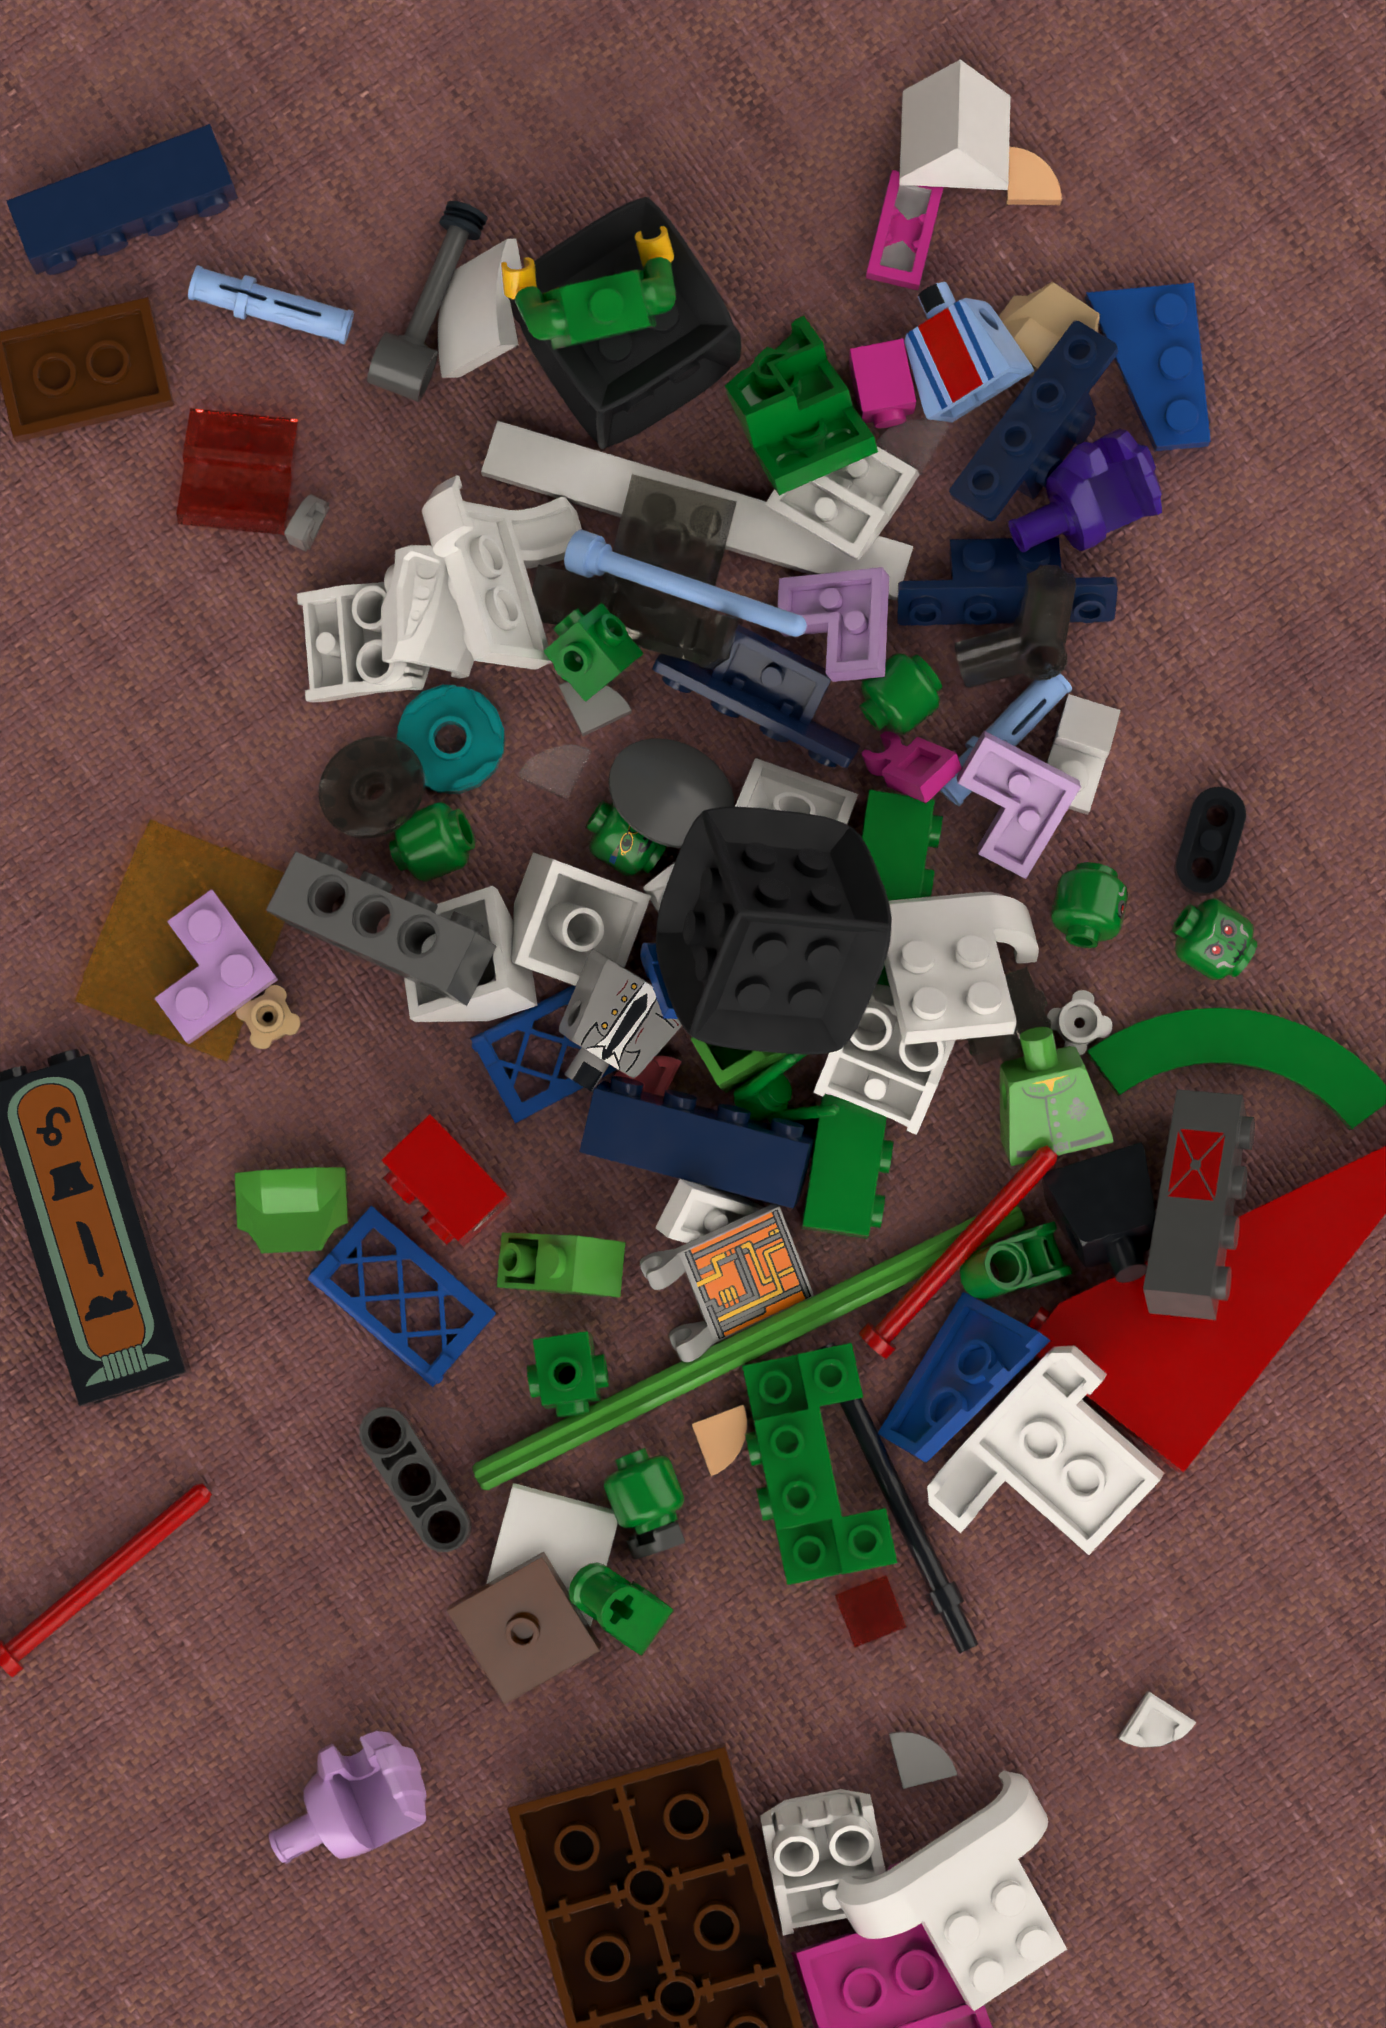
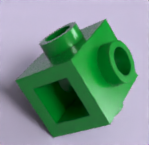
[543,603,644,702]
[527,1331,609,1417]

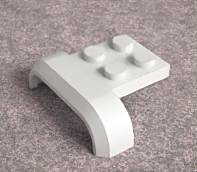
[422,475,582,670]
[884,892,1039,1045]
[927,1346,1164,1555]
[835,1771,1067,2011]

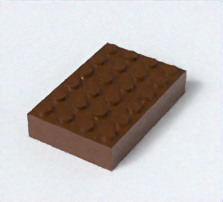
[507,1743,804,2028]

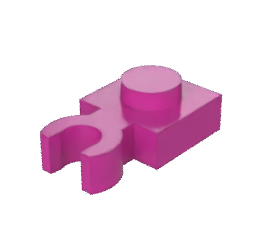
[861,731,962,803]

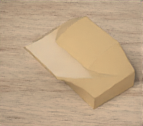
[999,282,1100,377]

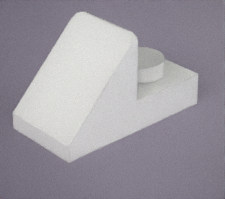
[1047,694,1121,815]
[655,1179,764,1243]

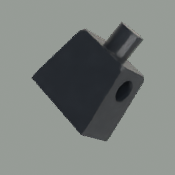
[1042,1142,1156,1283]

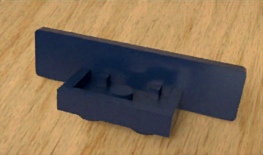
[949,321,1118,521]
[897,537,1118,626]
[652,625,860,768]

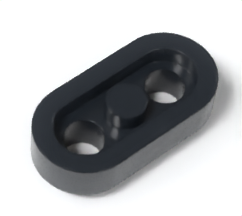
[1174,787,1246,896]

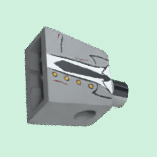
[559,949,682,1092]

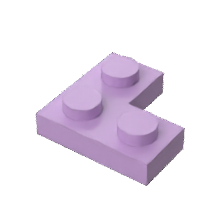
[777,567,889,682]
[956,731,1081,879]
[155,889,278,1044]

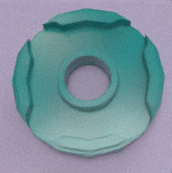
[396,684,505,794]

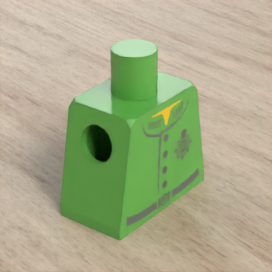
[1000,1027,1113,1166]

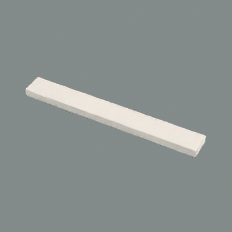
[481,420,914,601]

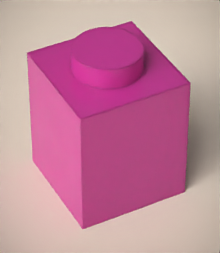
[848,338,916,428]

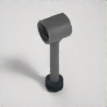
[367,200,488,402]

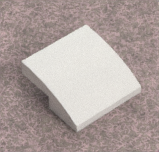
[438,239,522,378]
[765,447,920,560]
[486,1483,618,1627]

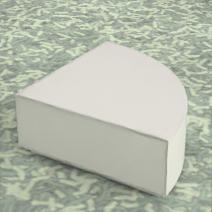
[1118,1691,1196,1748]

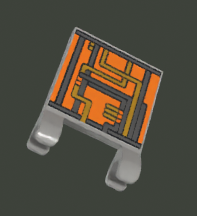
[640,1203,814,1362]

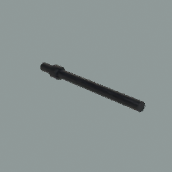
[817,1341,978,1654]

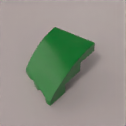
[725,316,878,496]

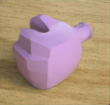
[269,1731,426,1864]

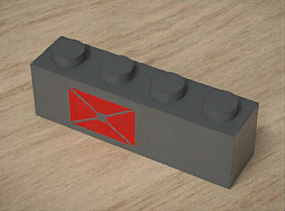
[1143,1089,1255,1320]

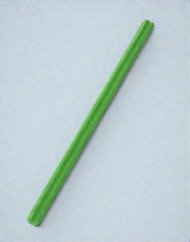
[472,1205,1025,1490]

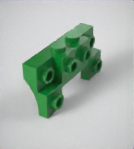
[742,1343,897,1585]

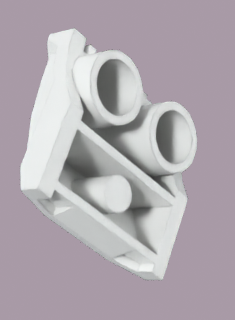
[381,545,474,679]
[297,582,430,703]
[813,984,956,1135]
[760,1789,886,1936]

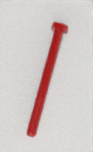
[859,1145,1058,1359]
[0,1483,212,1678]

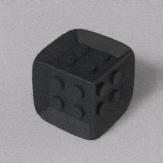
[508,197,741,449]
[656,807,892,1055]

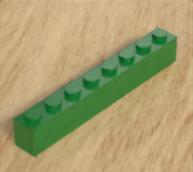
[801,790,943,1239]

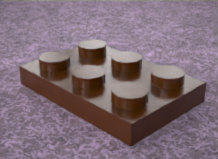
[0,297,175,443]

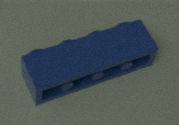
[6,124,238,275]
[579,1076,816,1209]

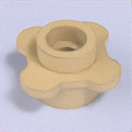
[236,985,301,1049]

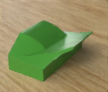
[235,1167,349,1254]

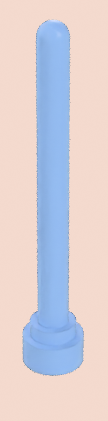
[564,529,807,637]

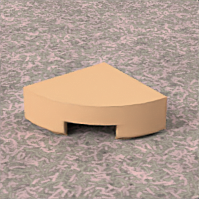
[1006,147,1062,205]
[692,1405,747,1476]

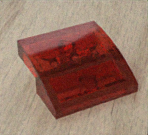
[176,408,299,535]

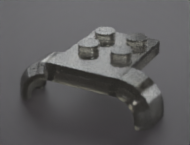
[532,474,740,669]

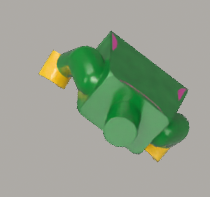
[501,226,676,350]

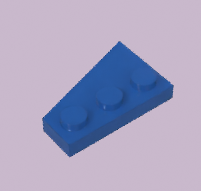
[1084,283,1211,451]
[877,1292,1051,1463]

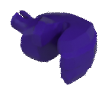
[1008,428,1162,552]

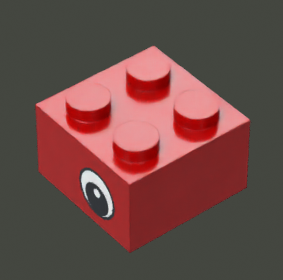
[381,1114,512,1247]

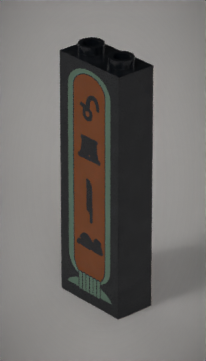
[0,1049,192,1407]

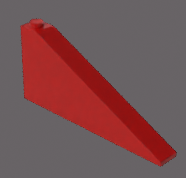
[1026,1146,1386,1473]

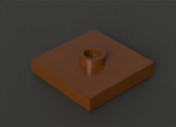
[447,1552,601,1705]

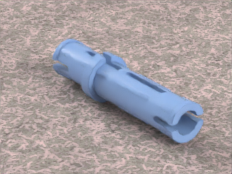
[188,265,354,345]
[940,665,1072,806]

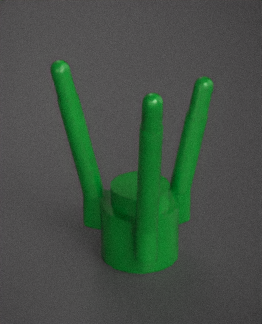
[734,1054,840,1124]

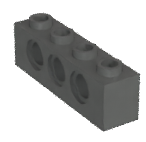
[266,851,497,1006]

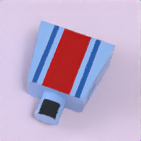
[904,282,1034,422]

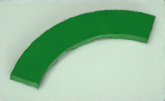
[1085,1008,1386,1131]

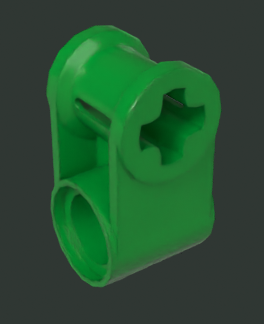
[960,1221,1073,1300]
[569,1562,674,1656]

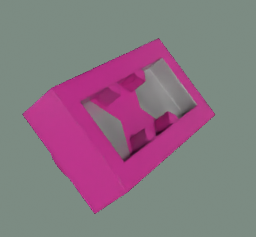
[866,170,944,291]

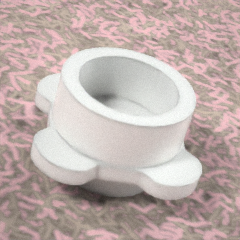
[1046,990,1112,1055]

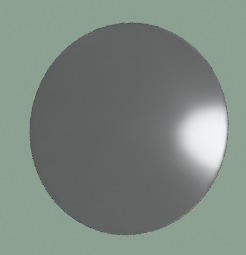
[608,738,735,848]

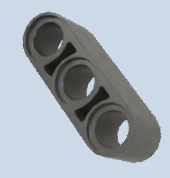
[359,1407,472,1552]

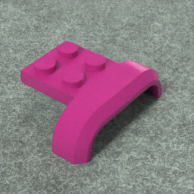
[791,1861,993,2028]

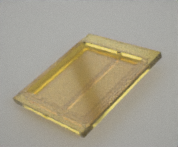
[75,819,285,1063]

